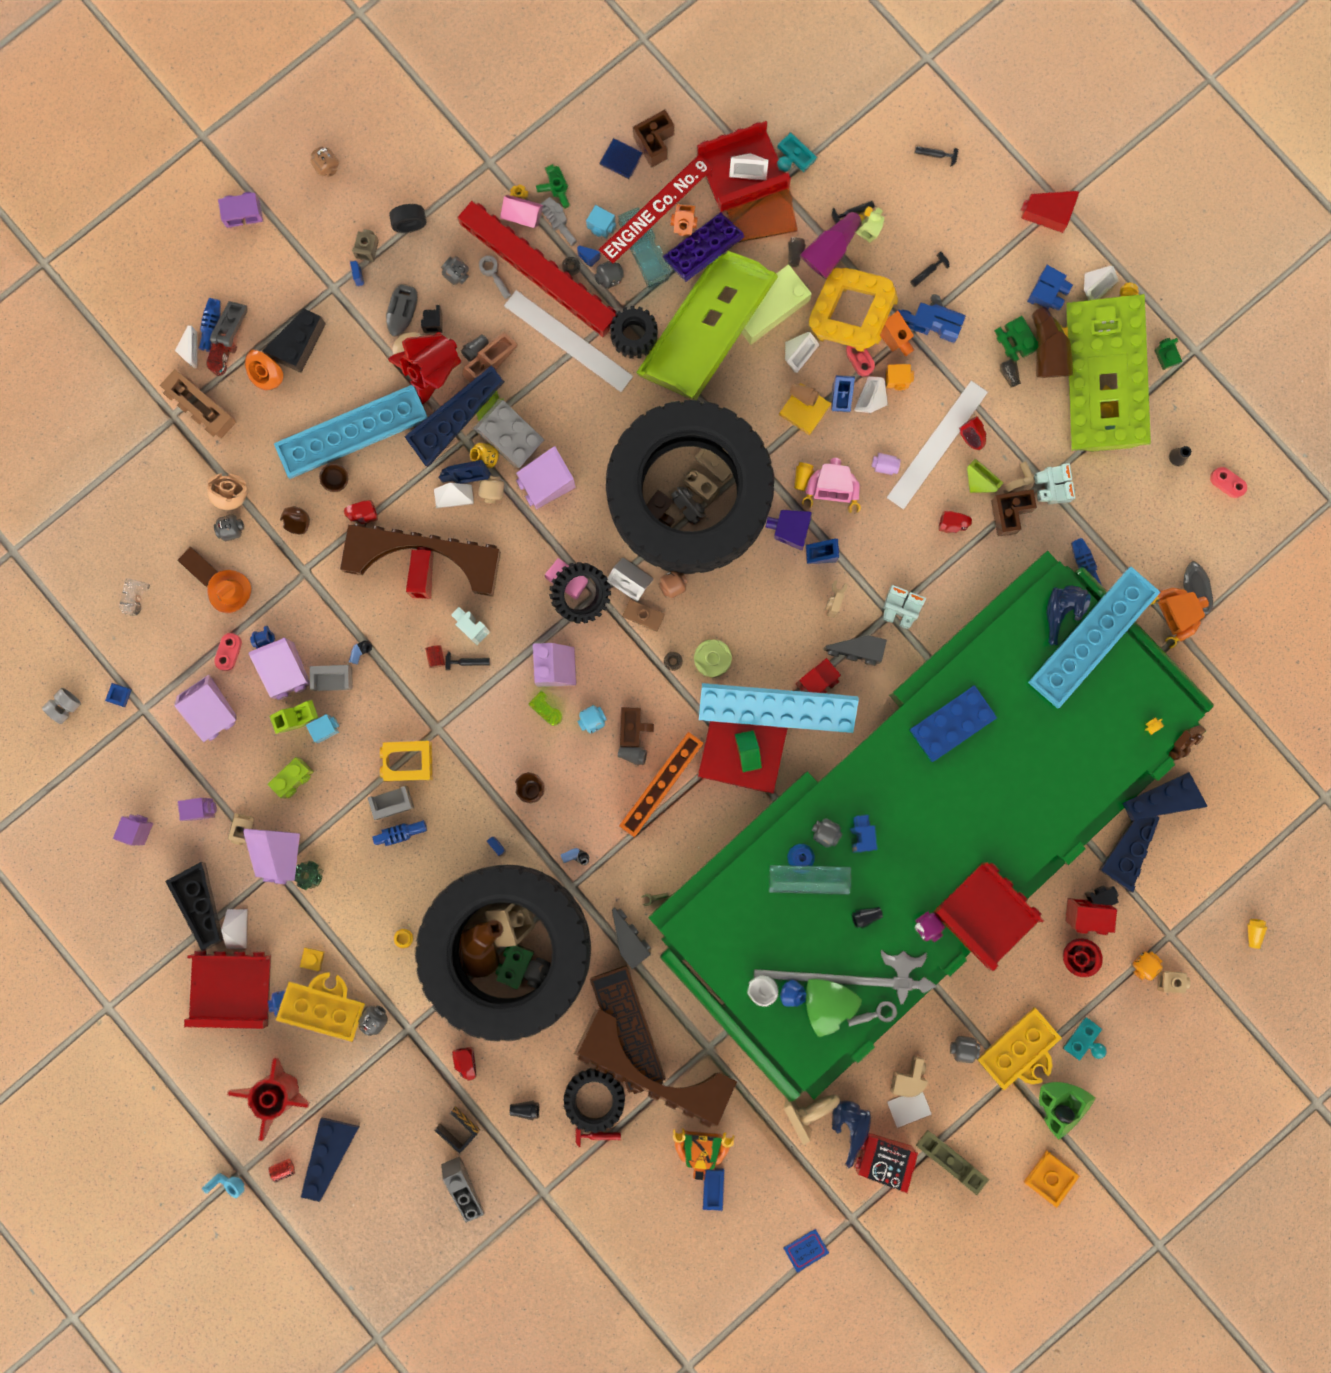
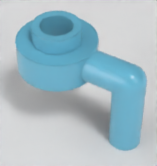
[202,1173,244,1198]

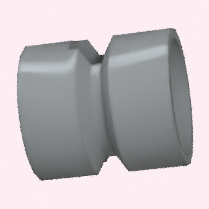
[42,688,81,724]

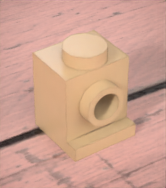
[228,813,254,845]
[1158,971,1190,993]

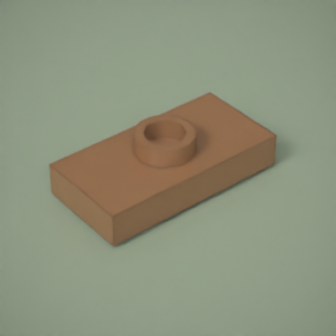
[622,599,665,632]

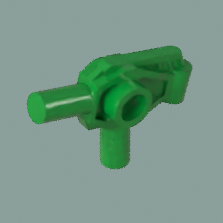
[536,164,570,208]

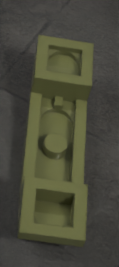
[916,1130,989,1195]

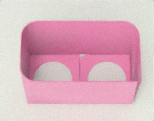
[500,195,543,228]
[545,558,588,600]

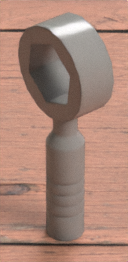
[479,256,511,299]
[847,1001,897,1026]

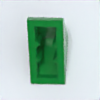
[734,730,762,772]

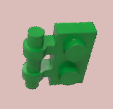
[994,316,1039,363]

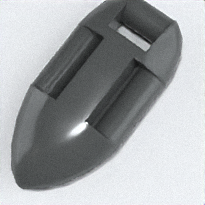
[386,284,418,337]
[1183,561,1213,614]

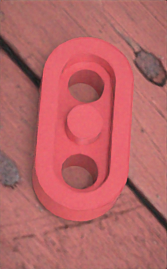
[846,345,875,376]
[1210,467,1247,498]
[214,633,242,671]

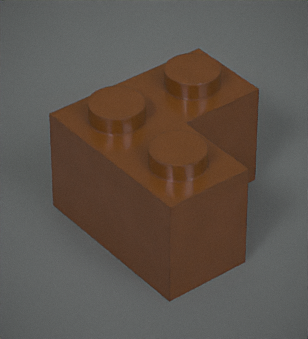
[633,109,675,168]
[991,489,1037,537]

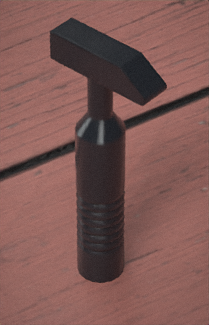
[914,146,959,167]
[831,201,875,224]
[910,252,950,287]
[445,652,490,670]

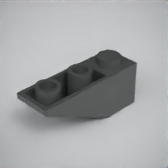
[824,635,887,666]
[612,907,651,969]
[441,1156,484,1223]

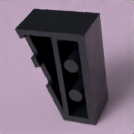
[262,309,326,373]

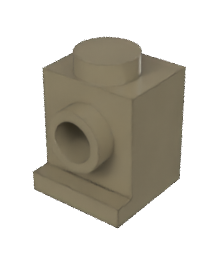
[352,229,379,262]

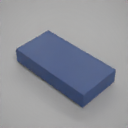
[703,1168,724,1211]

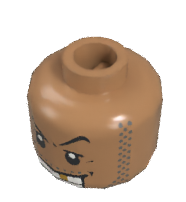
[310,147,339,177]

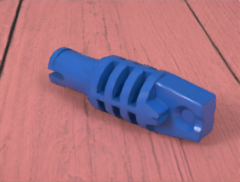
[198,298,221,352]
[1071,538,1103,586]
[372,820,427,846]

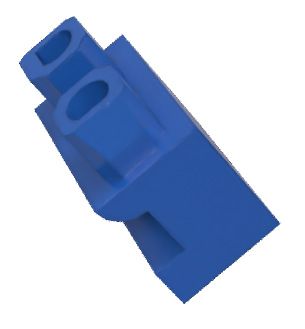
[1027,265,1073,311]
[850,815,877,853]

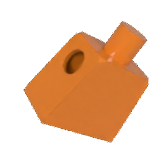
[880,311,914,357]

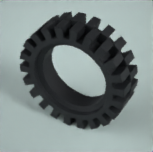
[549,562,611,624]
[563,1068,625,1133]

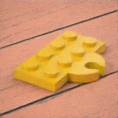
[275,972,365,1042]
[976,1007,1062,1090]

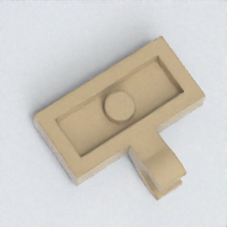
[695,448,732,483]
[825,580,847,618]

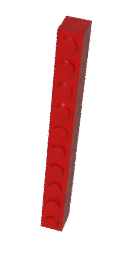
[457,200,616,338]

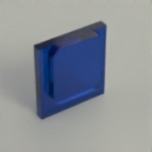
[600,138,643,179]

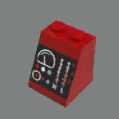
[854,1133,918,1193]

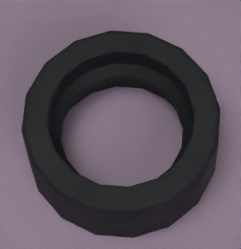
[389,204,427,233]

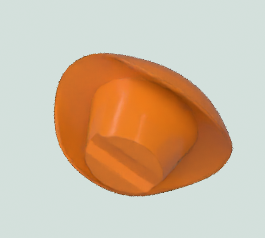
[245,349,283,390]
[207,570,252,613]

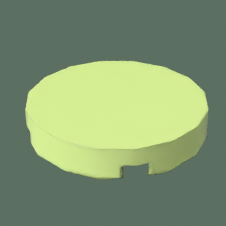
[694,639,732,678]

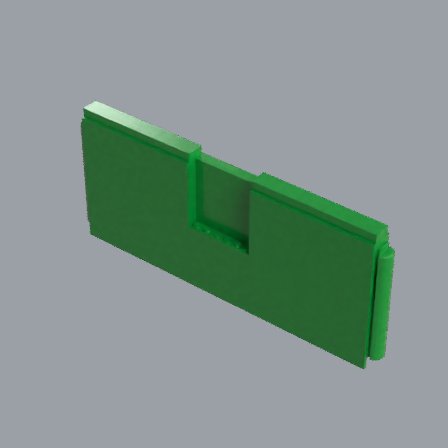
[648,551,1214,1102]

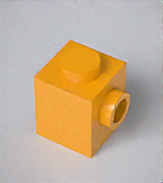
[885,364,914,391]

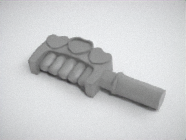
[541,197,577,246]

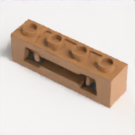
[160,369,236,439]

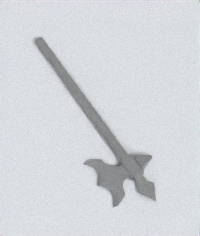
[754,949,937,1004]

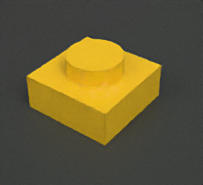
[300,947,325,971]

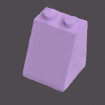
[516,446,576,509]
[248,638,310,700]
[533,643,576,687]
[174,675,236,742]
[243,829,300,884]

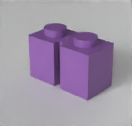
[218,192,263,228]
[178,798,217,821]
[113,814,153,846]

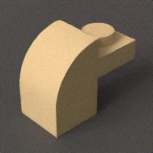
[890,1055,928,1097]

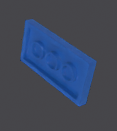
[910,685,997,762]

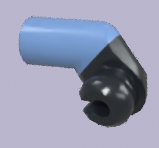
[349,641,373,665]
[561,848,590,865]

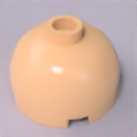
[207,473,247,510]

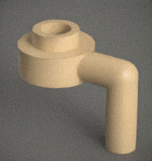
[1005,461,1034,493]

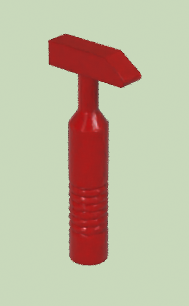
[576,1127,621,1148]

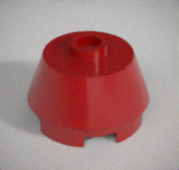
[1063,938,1103,977]

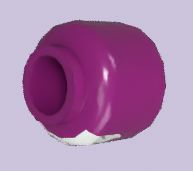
[915,912,945,942]

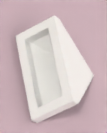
[729,153,768,180]
[1084,266,1119,300]
[175,326,197,368]
[785,332,820,373]
[854,376,888,413]
[434,483,474,508]
[221,909,248,949]

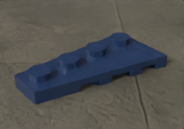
[1122,772,1208,821]
[1099,816,1160,893]
[300,1117,360,1202]

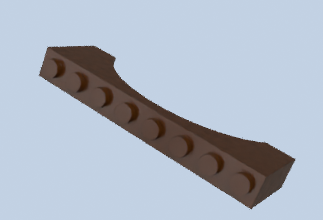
[340,523,501,597]
[574,1009,737,1128]

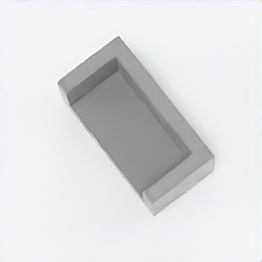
[310,665,353,691]
[368,786,414,820]

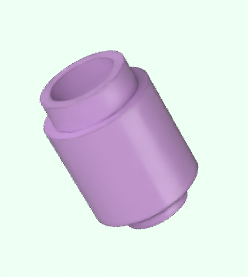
[872,453,901,475]

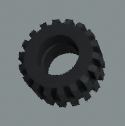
[610,306,658,359]

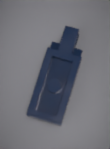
[439,460,491,484]

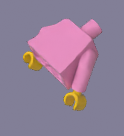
[802,458,861,513]

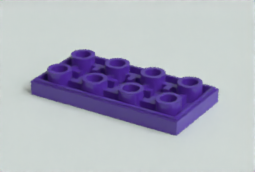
[663,213,744,282]

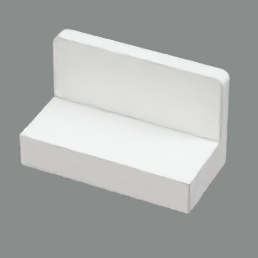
[607,558,653,602]

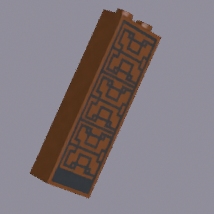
[590,965,666,1094]

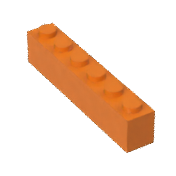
[619,732,704,838]

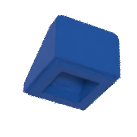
[577,246,600,267]

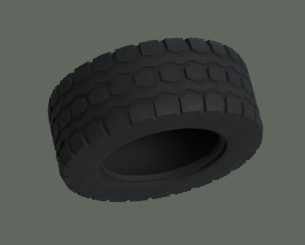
[606,400,774,574]
[415,865,591,1042]

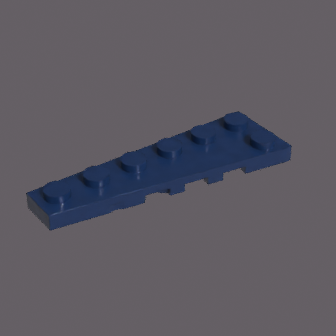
[405,365,505,467]

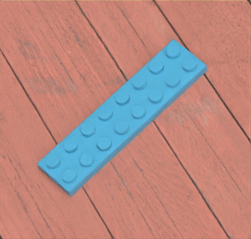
[274,385,428,479]
[1028,566,1160,709]
[699,683,859,733]

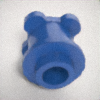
[250,626,275,649]

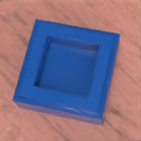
[350,261,364,286]
[105,683,132,707]
[487,837,506,856]

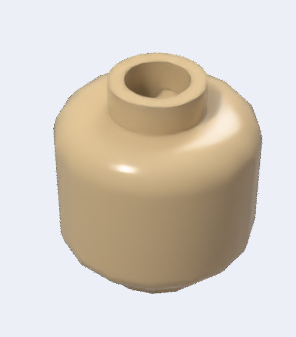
[479,476,504,504]

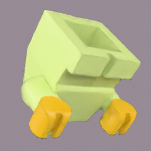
[855,206,884,243]

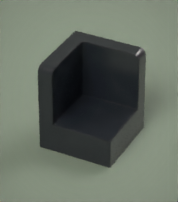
[421,305,443,333]

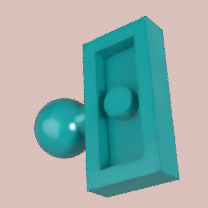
[777,132,817,173]
[1063,1017,1107,1061]

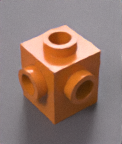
[671,204,698,236]

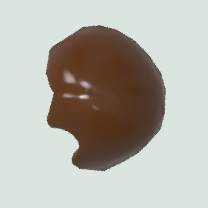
[319,463,349,492]
[280,506,310,535]
[515,772,545,804]

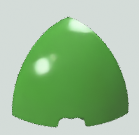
[806,979,862,1037]
[1039,1082,1096,1139]

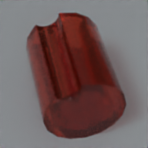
[425,645,445,669]
[268,1158,295,1183]

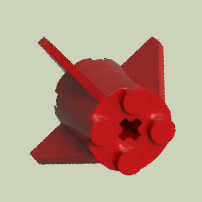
[388,332,461,404]
[227,1058,310,1141]

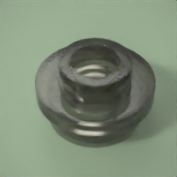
[562,257,581,276]
[664,652,683,671]

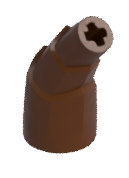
[1032,307,1073,378]
[461,920,503,978]

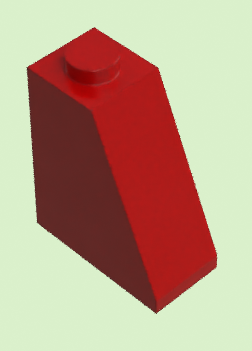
[1020,191,1080,233]
[406,547,434,599]

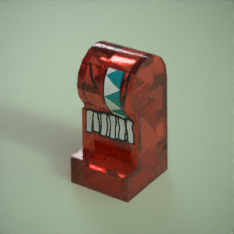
[206,342,237,376]

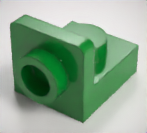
[1154,338,1183,370]

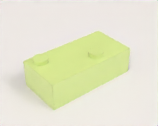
[741,265,812,345]

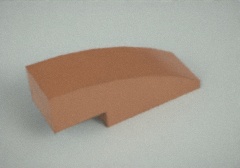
[462,332,518,382]

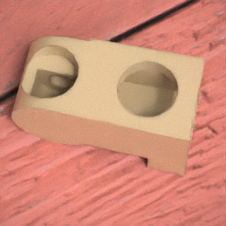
[683,469,720,505]

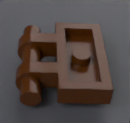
[1168,725,1206,760]

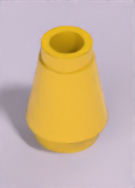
[794,462,814,491]
[1247,919,1268,949]

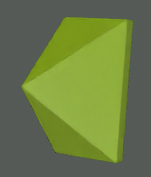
[967,459,1003,493]

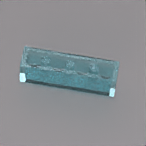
[618,207,671,289]
[769,865,851,894]

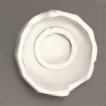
[747,975,778,1006]

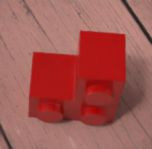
[796,658,841,693]
[1065,898,1117,935]

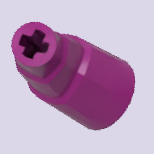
[800,212,861,279]

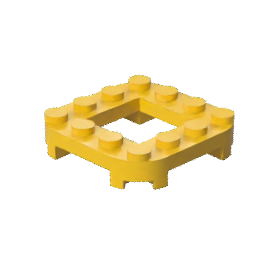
[809,268,898,351]

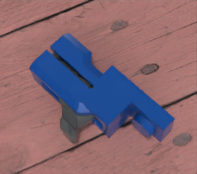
[897,294,966,343]

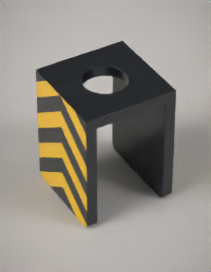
[435,1106,480,1154]

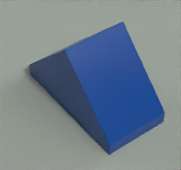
[832,375,855,412]
[806,538,839,564]

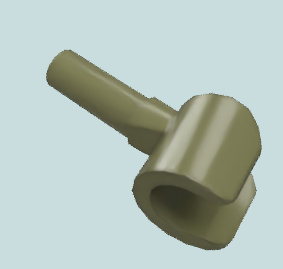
[641,892,669,906]

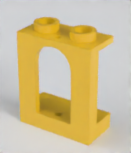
[380,741,433,782]

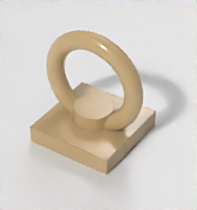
[784,1095,840,1145]

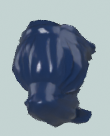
[1046,585,1091,645]
[832,1100,871,1168]

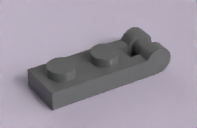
[210,301,248,347]

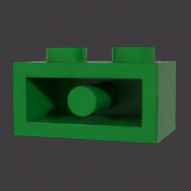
[495,944,535,990]

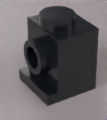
[1084,886,1119,905]

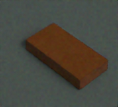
[177,547,218,587]

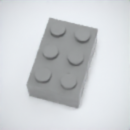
[473,400,544,468]

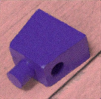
[765,510,812,551]

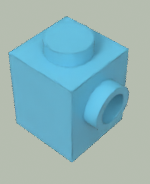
[586,205,617,238]
[306,714,339,743]

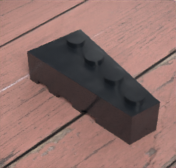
[165,862,224,951]

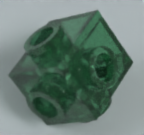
[295,860,324,890]

